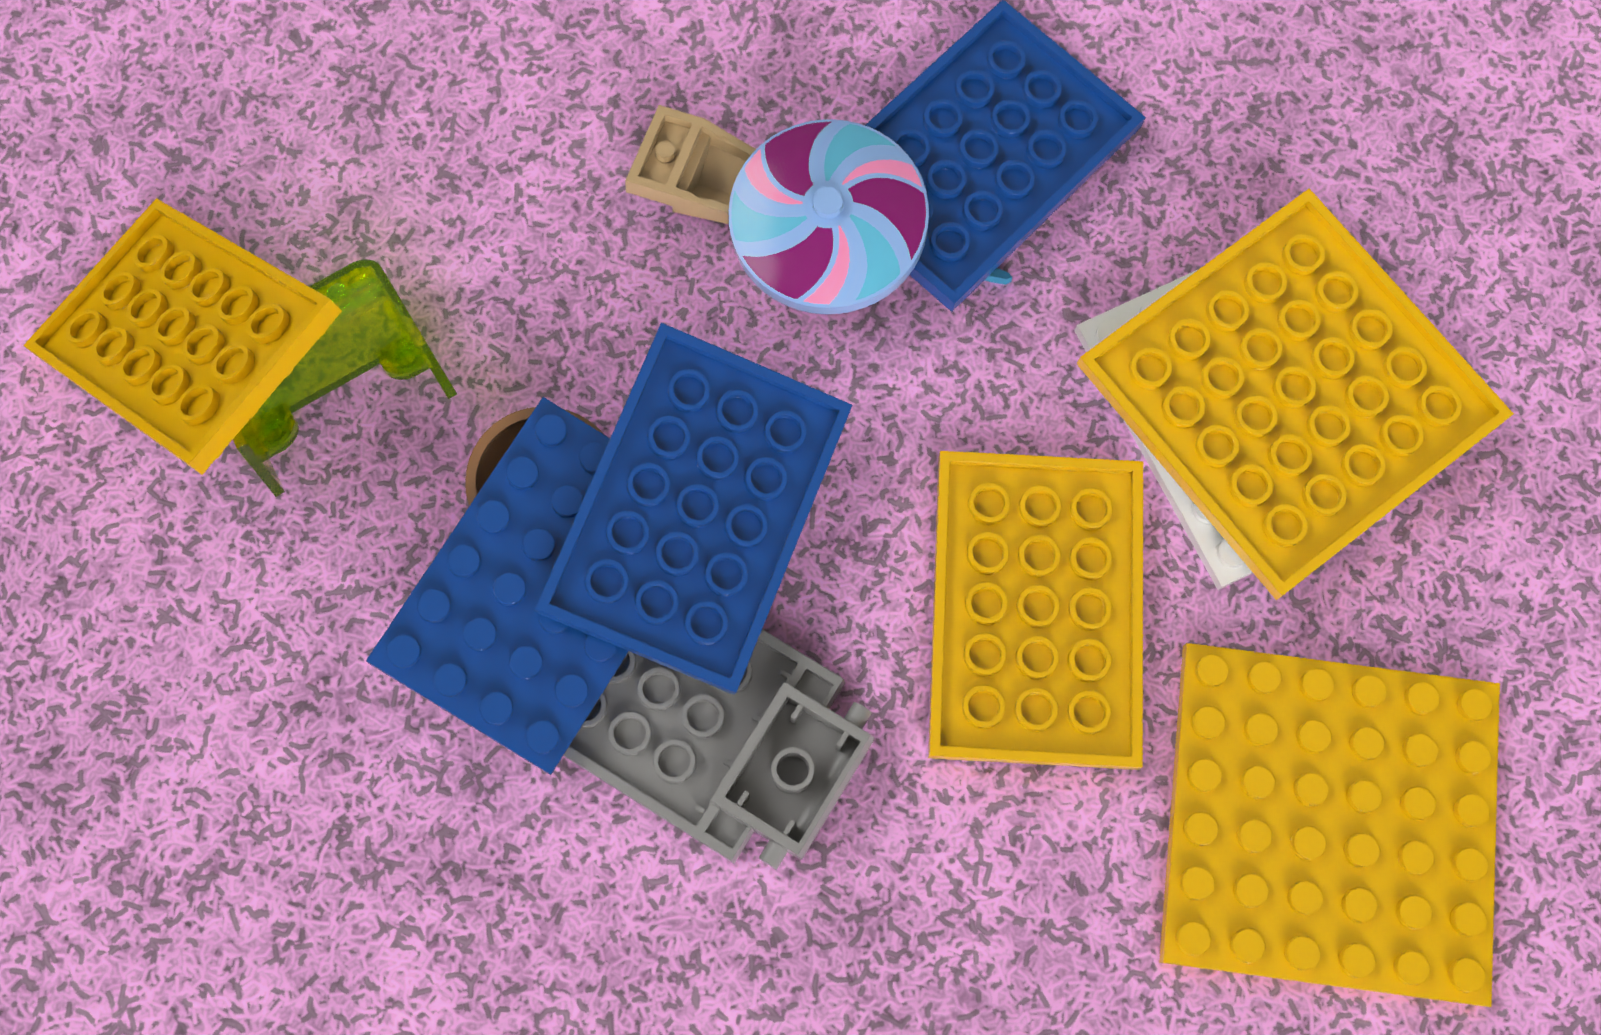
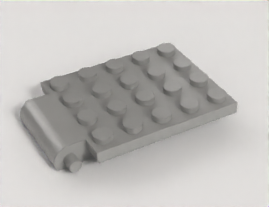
[563,629,875,870]

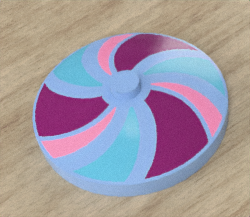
[728,119,929,314]

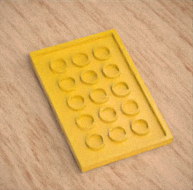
[23,198,342,475]
[928,451,1143,770]

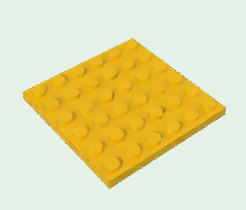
[1077,188,1514,600]
[1159,643,1500,1007]

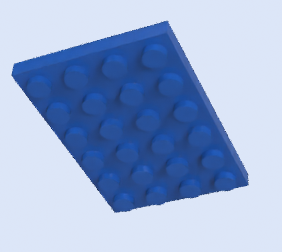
[865,0,1146,312]
[535,322,853,695]
[366,397,629,775]

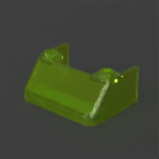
[233,259,457,497]

